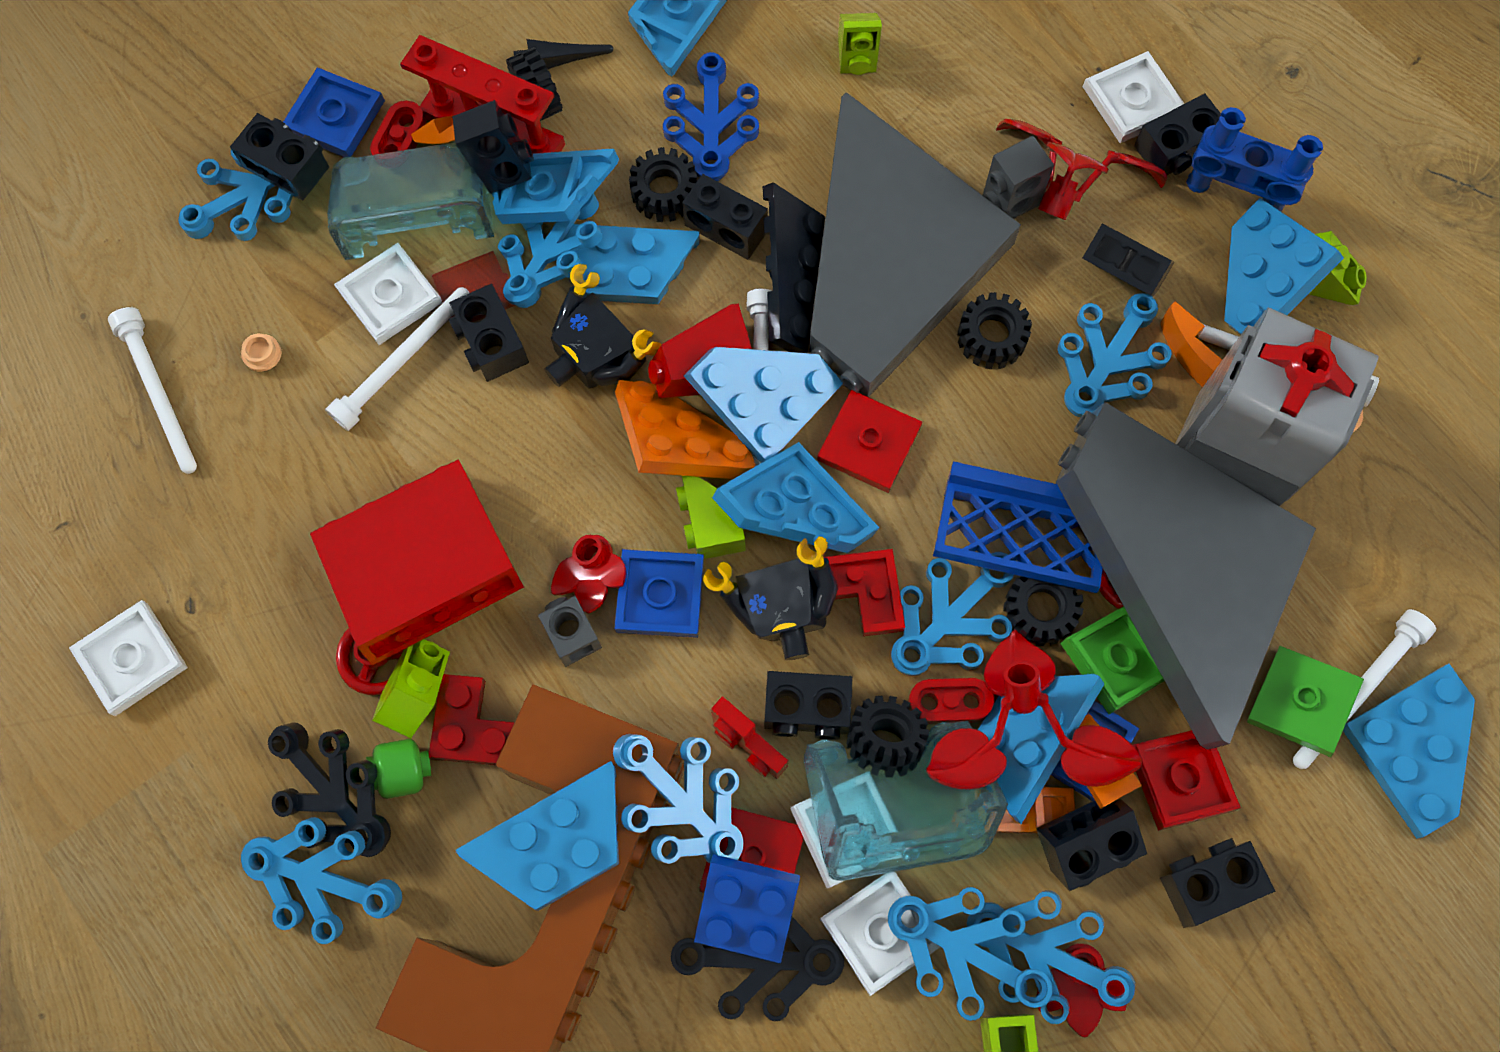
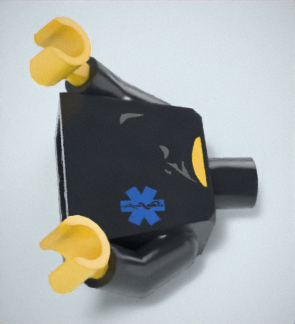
[544,264,661,389]
[703,536,838,660]

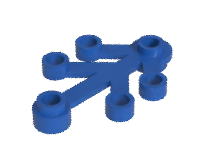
[663,52,759,181]

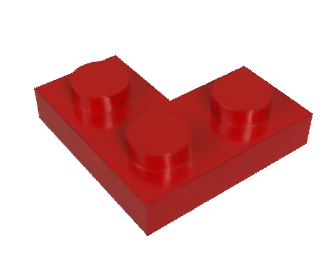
[823,549,905,637]
[429,674,515,765]
[711,696,789,779]

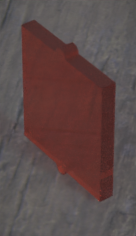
[431,251,516,322]

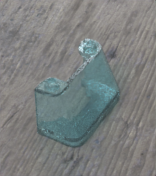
[327,141,494,260]
[804,721,1008,881]

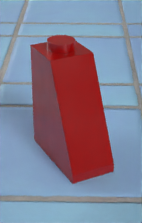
[648,303,752,399]

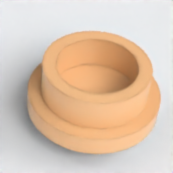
[241,333,282,372]

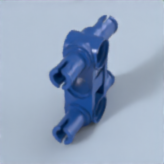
[1186,107,1323,211]

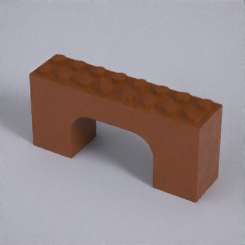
[375,684,684,1052]

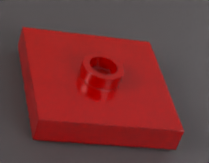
[817,390,923,493]
[1133,730,1241,831]
[699,807,804,893]

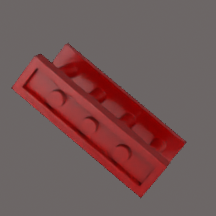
[400,35,565,154]

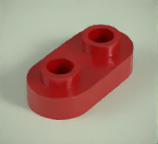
[370,100,426,171]
[908,678,994,724]

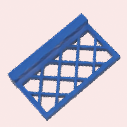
[933,461,1103,593]

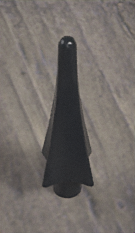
[513,39,614,69]

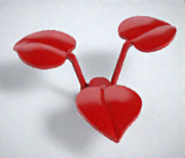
[996,119,1167,220]
[926,630,1142,789]

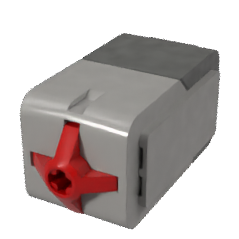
[1175,307,1379,506]

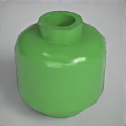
[366,739,431,799]

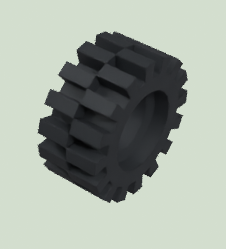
[506,47,563,121]
[629,147,697,222]
[957,292,1032,369]
[1003,566,1084,646]
[846,696,929,778]

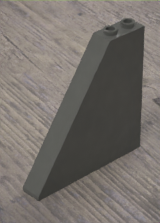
[809,92,1021,397]
[1056,402,1316,750]

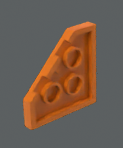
[615,380,756,479]

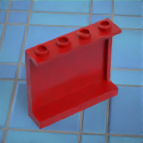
[310,459,524,666]

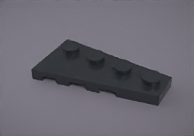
[762,182,825,353]

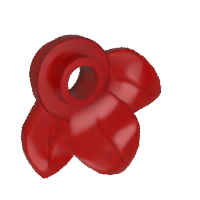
[551,535,626,614]
[1037,944,1127,1038]

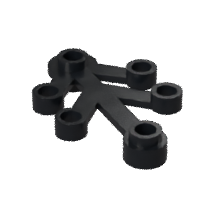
[268,722,391,857]
[671,916,844,1021]

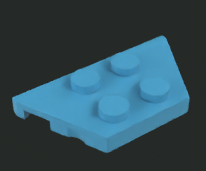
[628,0,727,77]
[492,149,619,224]
[554,224,700,304]
[978,674,1104,824]
[456,761,619,911]

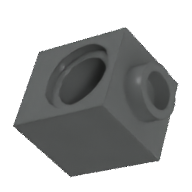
[538,596,602,667]

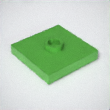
[1060,606,1165,714]
[1247,646,1364,757]

